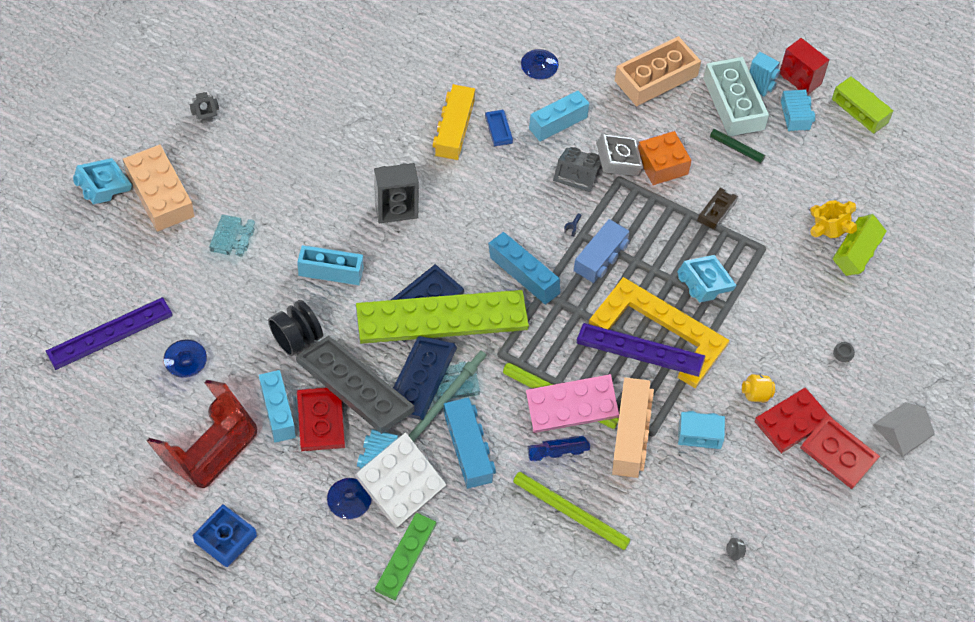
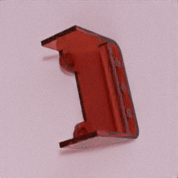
[146,380,257,488]

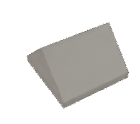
[873,402,935,457]

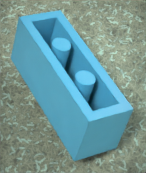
[529,90,589,142]
[297,245,364,286]
[259,370,296,443]

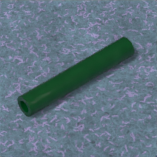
[710,129,766,164]

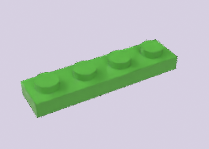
[375,513,436,601]

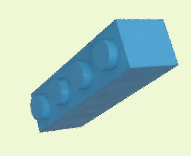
[488,232,561,305]
[443,397,496,489]

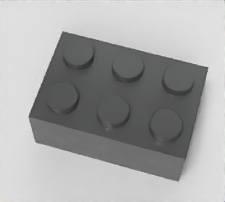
[374,163,419,224]

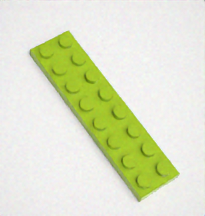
[356,290,529,344]

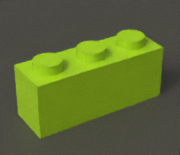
[832,76,894,134]
[832,214,887,276]

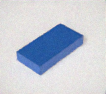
[485,109,513,147]

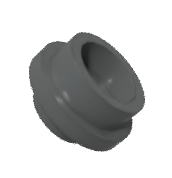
[833,342,855,362]
[726,538,746,561]

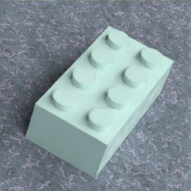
[703,57,769,136]

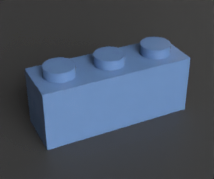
[573,219,630,283]

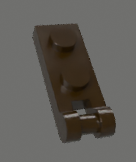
[697,187,738,230]

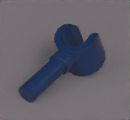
[564,213,582,237]

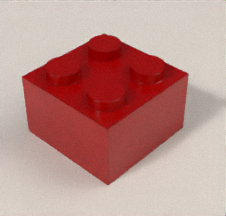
[779,38,830,95]

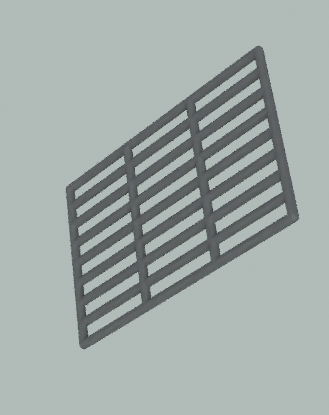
[497,176,766,437]

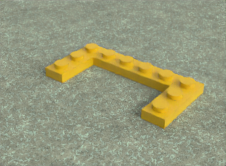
[589,277,730,389]

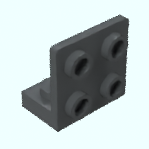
[553,147,602,192]

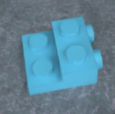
[73,158,132,205]
[677,255,737,303]

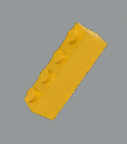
[432,84,476,160]

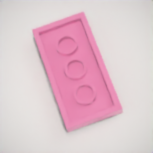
[526,374,619,433]

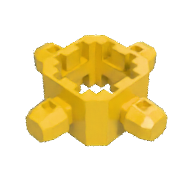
[810,200,857,238]

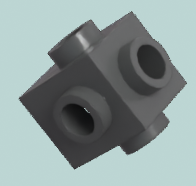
[189,92,219,122]

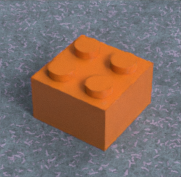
[638,131,692,185]

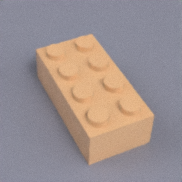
[614,36,701,106]
[123,145,195,232]
[612,377,654,478]

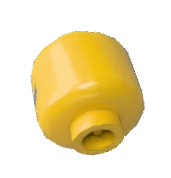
[742,374,775,403]

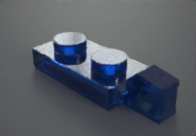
[527,436,590,461]

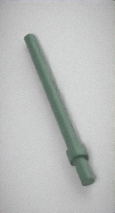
[408,350,487,442]

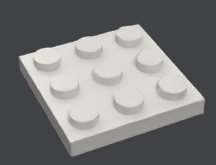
[354,432,446,528]

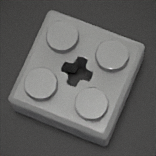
[596,134,643,176]

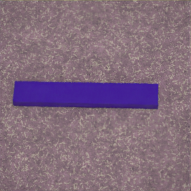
[46,297,173,370]
[577,323,705,377]

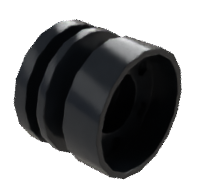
[268,300,323,357]

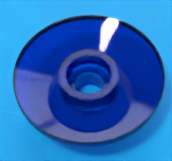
[521,49,559,80]
[163,339,207,378]
[327,478,372,519]

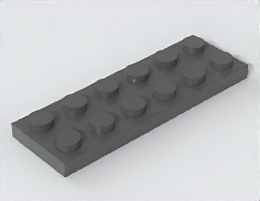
[296,336,414,434]

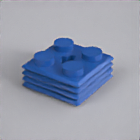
[192,504,257,567]

